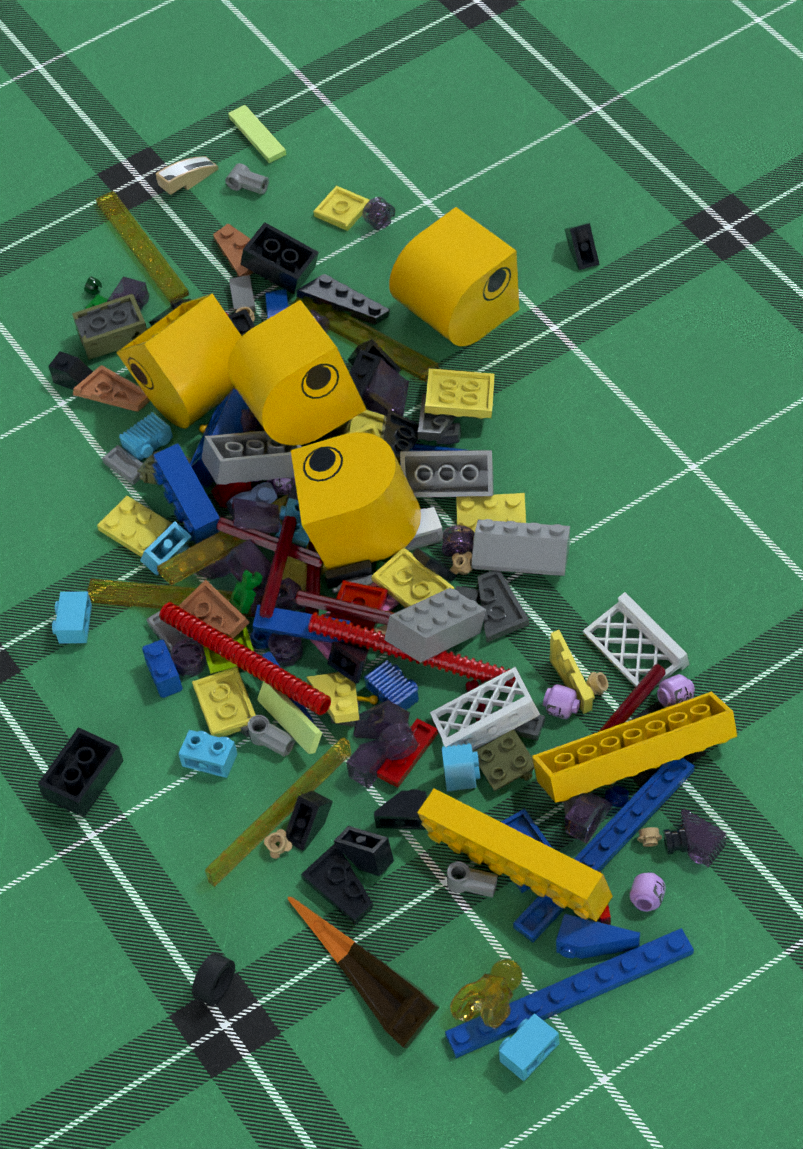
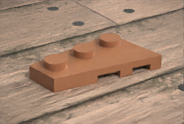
[213,223,253,277]
[73,365,150,412]
[179,580,250,639]

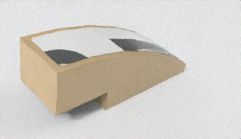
[156,156,219,195]

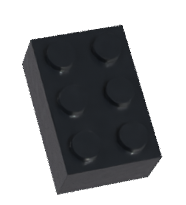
[240,222,319,295]
[38,727,124,818]

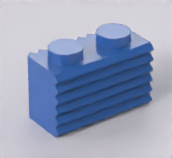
[142,640,183,698]
[364,660,419,717]

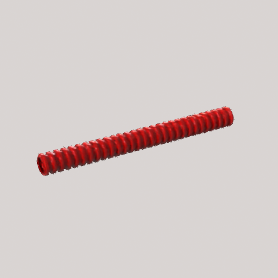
[159,602,331,716]
[308,612,519,687]

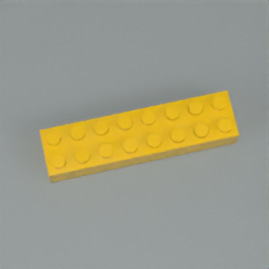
[532,691,737,803]
[417,789,613,922]

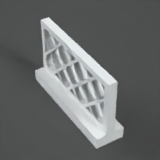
[583,592,689,688]
[430,667,540,751]

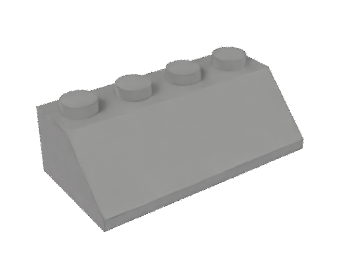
[400,450,494,497]
[472,519,570,576]

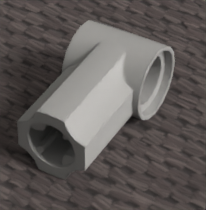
[225,163,269,194]
[248,715,296,757]
[447,861,498,898]

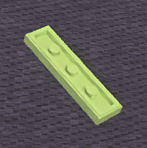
[228,105,286,163]
[257,681,322,754]

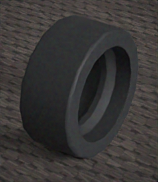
[192,952,235,1006]

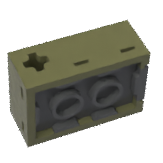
[72,294,147,360]

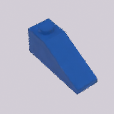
[556,914,640,959]

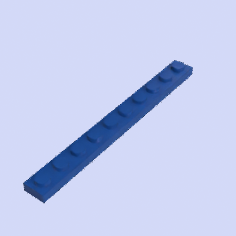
[513,758,695,943]
[445,928,694,1058]

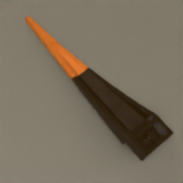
[288,897,440,1048]

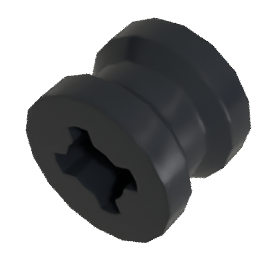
[663,827,688,855]

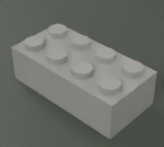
[202,431,302,485]
[384,588,486,663]

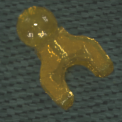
[450,959,523,1028]

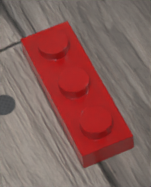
[377,718,438,788]

